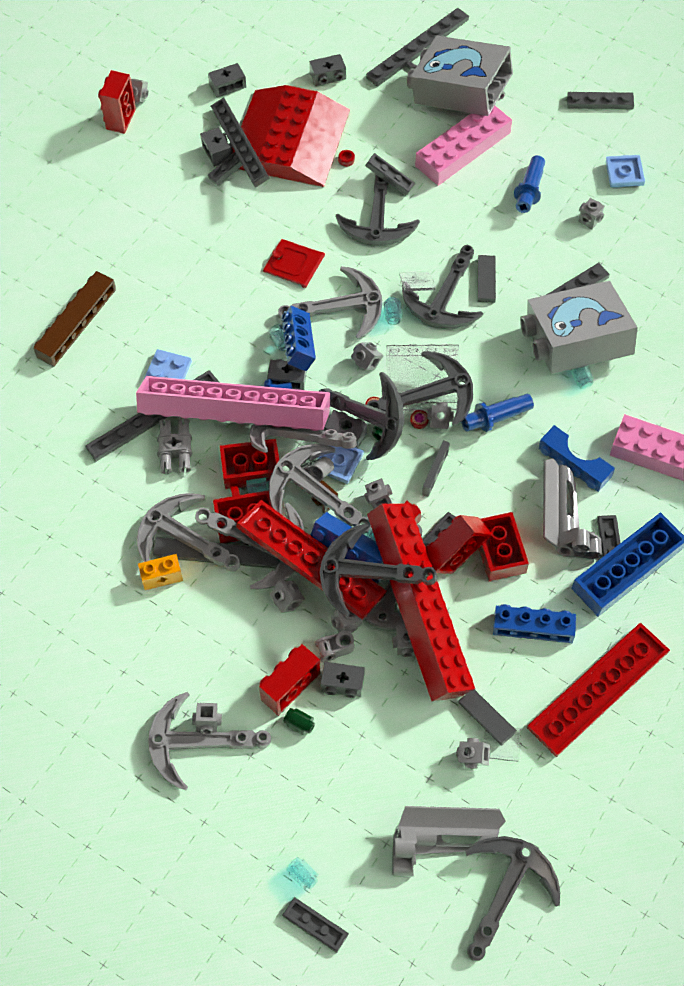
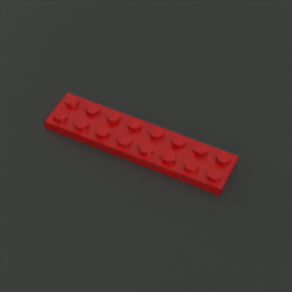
[236,500,387,620]
[527,622,670,758]

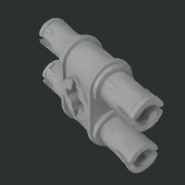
[157,418,193,474]

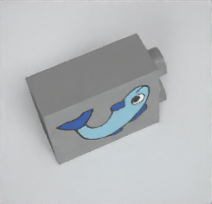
[407,35,513,116]
[520,280,638,374]

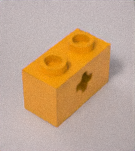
[138,554,183,590]

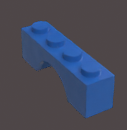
[538,425,615,492]

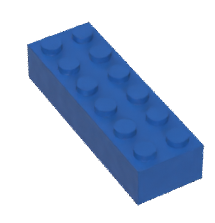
[571,512,684,617]

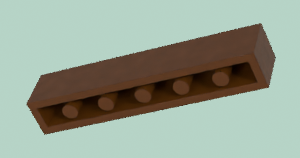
[33,270,116,367]

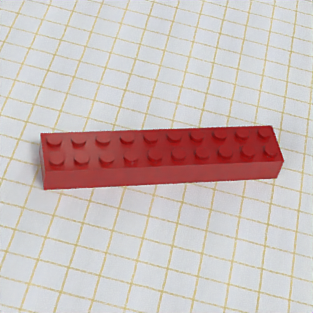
[367,503,476,702]

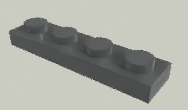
[567,91,635,110]
[546,262,610,295]

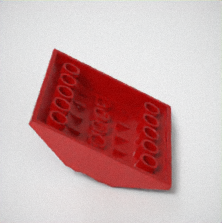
[233,85,350,187]

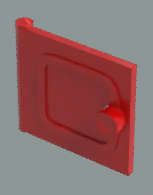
[263,239,326,288]

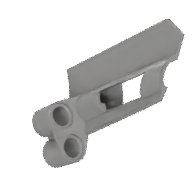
[543,459,602,559]
[392,806,506,876]

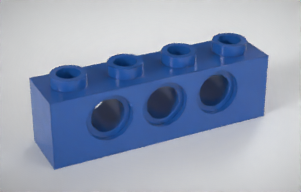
[281,306,316,372]

